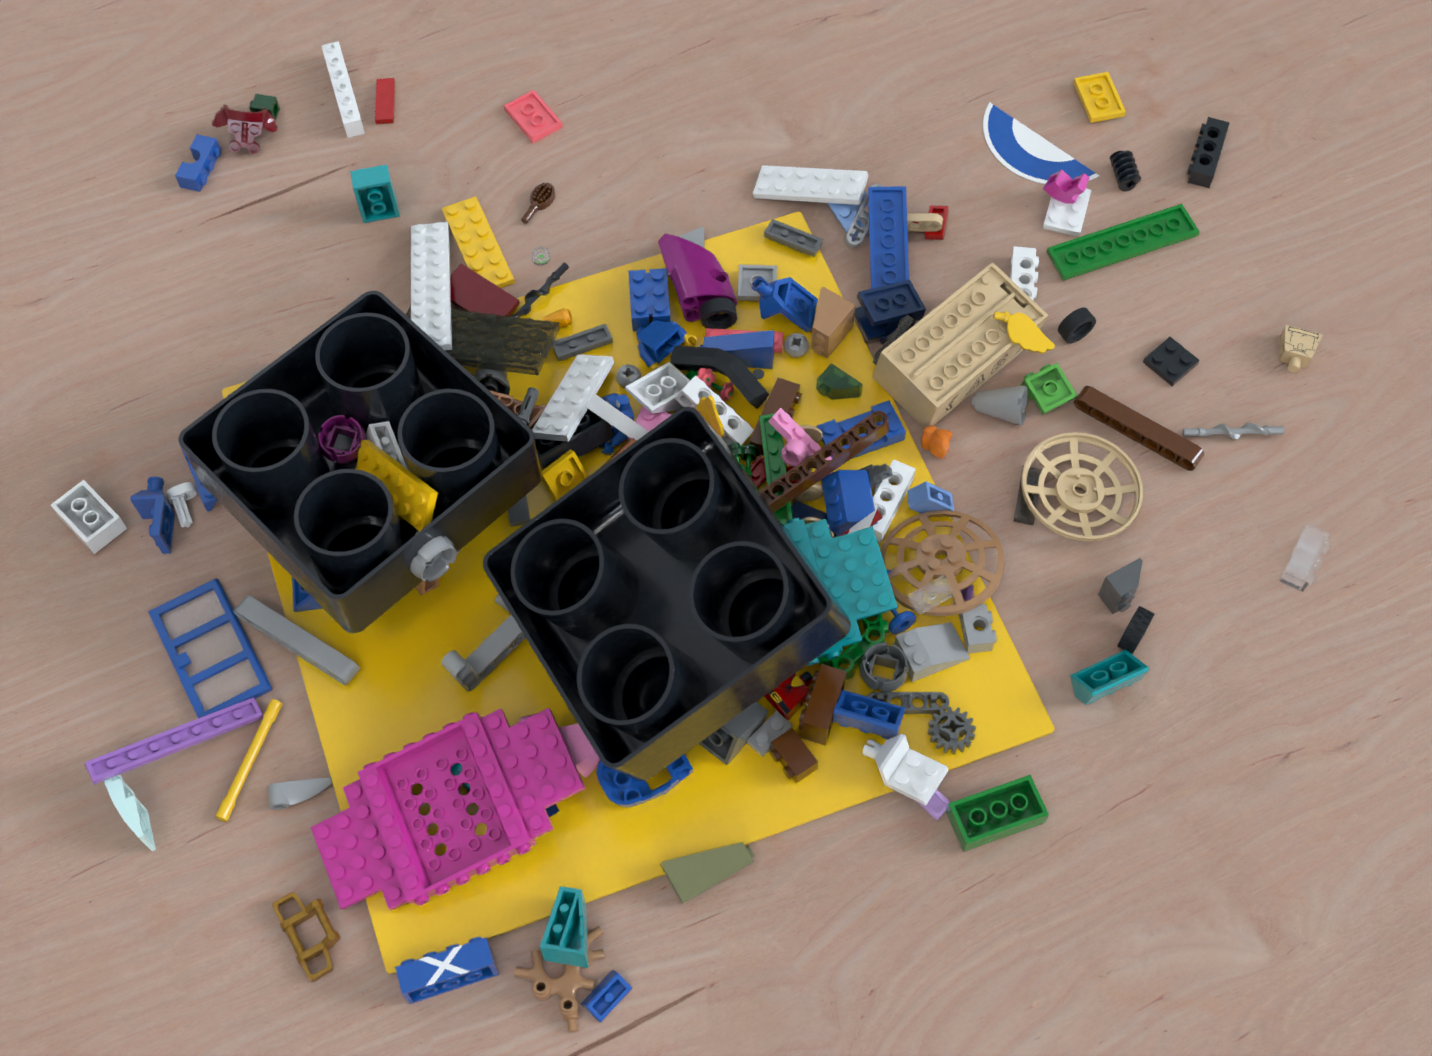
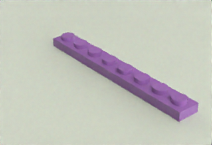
[85,697,263,785]

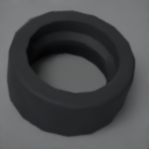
[699,298,737,329]
[1058,307,1096,344]

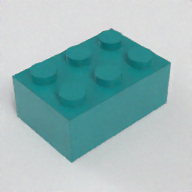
[350,164,400,223]

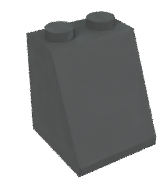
[699,702,768,765]

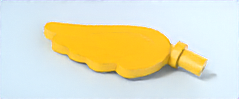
[993,311,1055,354]
[696,396,724,438]

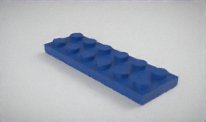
[868,186,909,289]

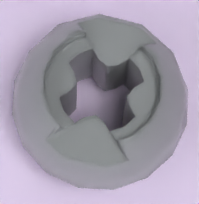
[784,333,809,358]
[616,364,641,388]

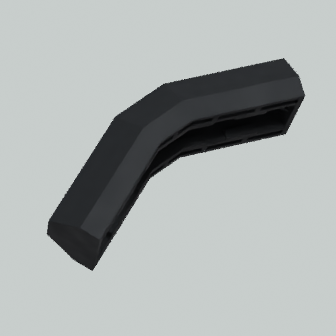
[670,346,769,409]

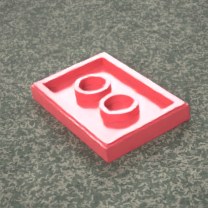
[504,90,563,143]

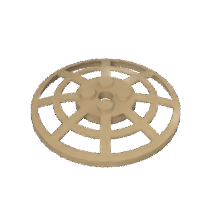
[1021,432,1143,542]

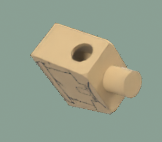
[1279,325,1323,373]

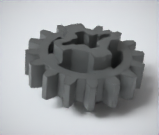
[928,706,976,754]

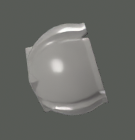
[410,532,457,582]

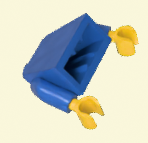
[636,320,697,371]

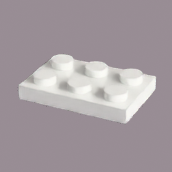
[1043,189,1091,237]

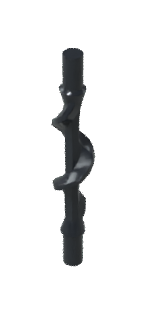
[499,262,569,333]

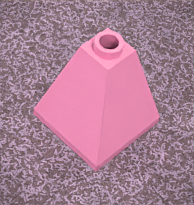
[559,724,601,778]

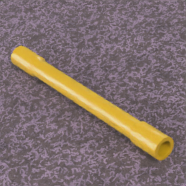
[215,699,283,822]

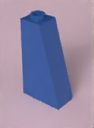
[700,330,774,369]

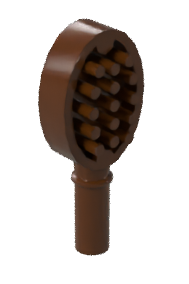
[521,183,555,224]

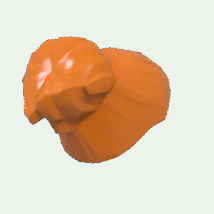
[921,425,953,459]

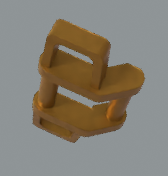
[272,892,341,982]

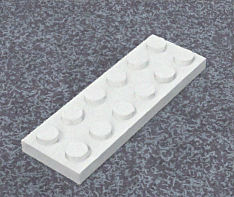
[753,165,868,205]
[532,354,614,442]

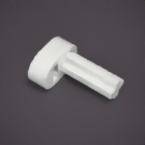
[166,482,197,528]

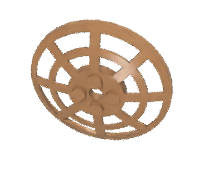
[881,510,1005,616]

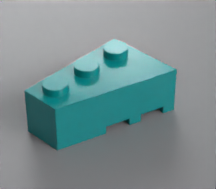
[540,886,589,968]

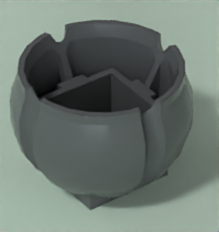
[859,642,909,693]

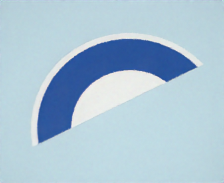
[983,102,1100,184]

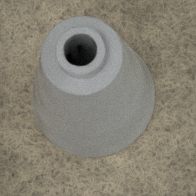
[972,385,1028,425]

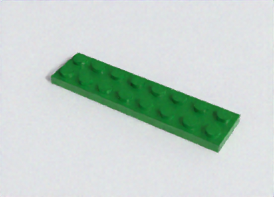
[1047,204,1200,281]

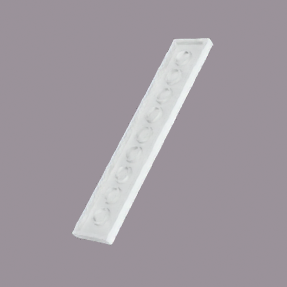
[411,222,452,350]

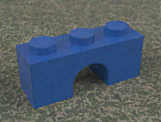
[175,134,222,192]

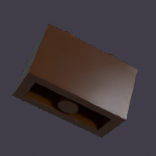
[770,728,818,783]

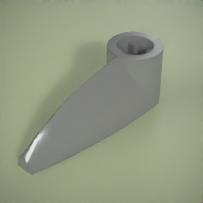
[268,777,331,810]

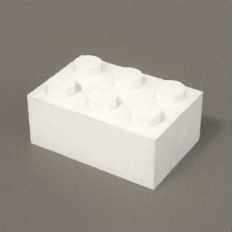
[51,480,127,554]

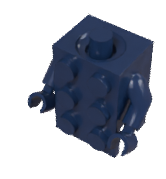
[854,280,926,349]

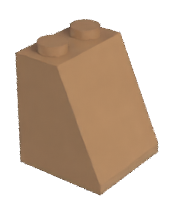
[811,287,855,359]

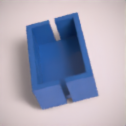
[628,268,671,331]

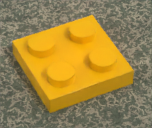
[541,449,588,501]

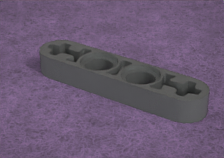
[866,692,949,714]

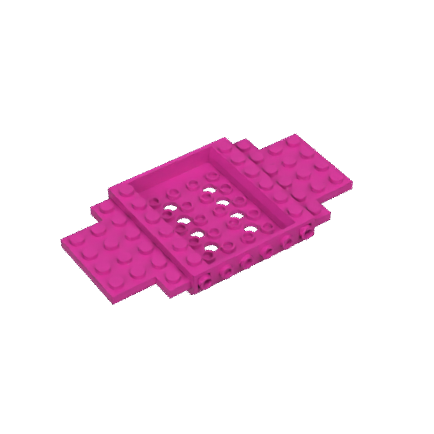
[310,708,585,910]

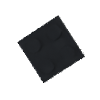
[1143,337,1200,386]

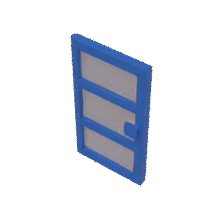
[148,579,273,718]

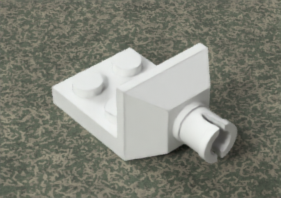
[863,734,948,806]

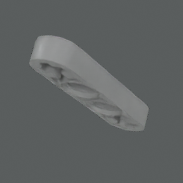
[844,183,884,248]

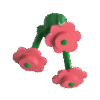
[686,368,735,402]

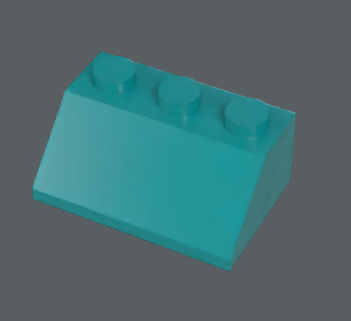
[1070,649,1149,705]

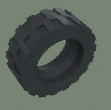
[1117,606,1155,655]

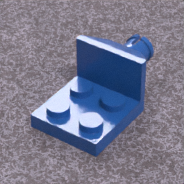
[751,276,818,332]
[130,476,175,554]

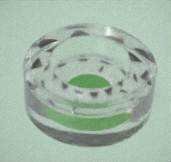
[531,247,550,266]

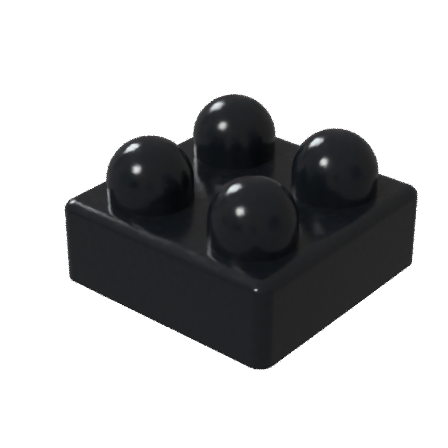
[179,291,542,633]
[483,407,851,781]

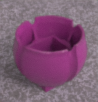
[317,415,367,464]

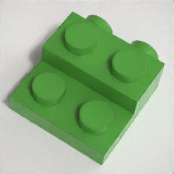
[1020,363,1077,415]

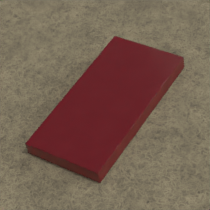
[450,263,520,331]

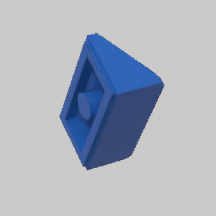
[581,970,632,1023]

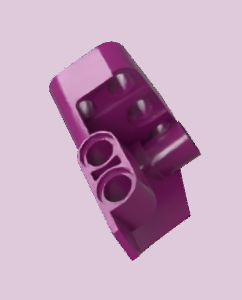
[658,233,738,322]

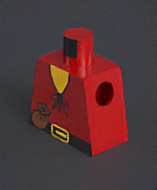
[764,671,813,720]

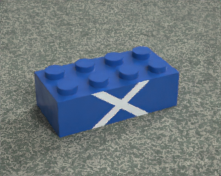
[395,937,499,1004]

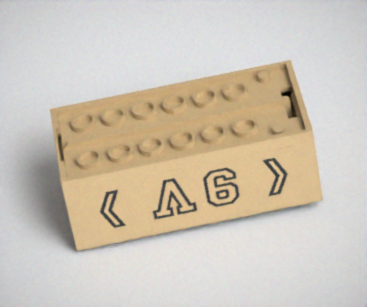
[872,262,1048,429]

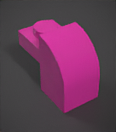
[1043,170,1090,204]

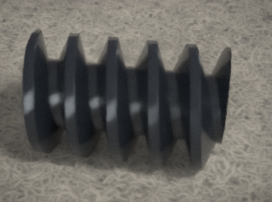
[1109,151,1141,192]

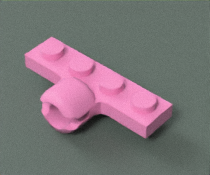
[768,408,833,473]

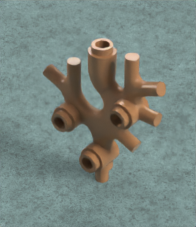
[515,926,605,1033]

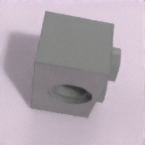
[959,604,997,654]

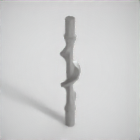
[1182,423,1284,440]

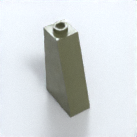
[660,842,754,904]

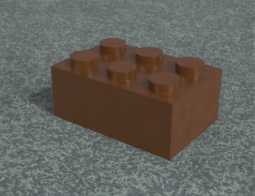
[798,664,847,746]

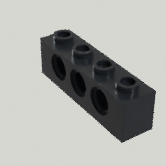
[1187,117,1230,188]

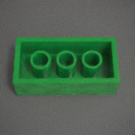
[946,774,1049,852]

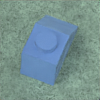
[907,481,954,513]

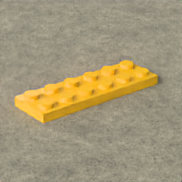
[442,196,515,288]
[355,440,438,531]

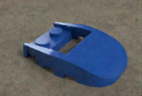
[597,754,693,807]

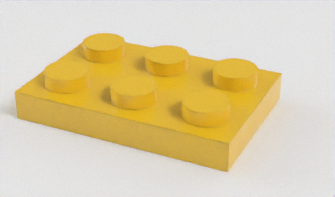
[1073,72,1126,123]

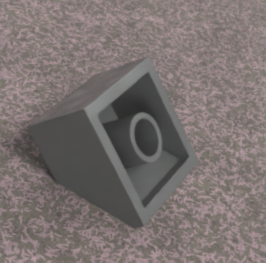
[1098,558,1143,614]

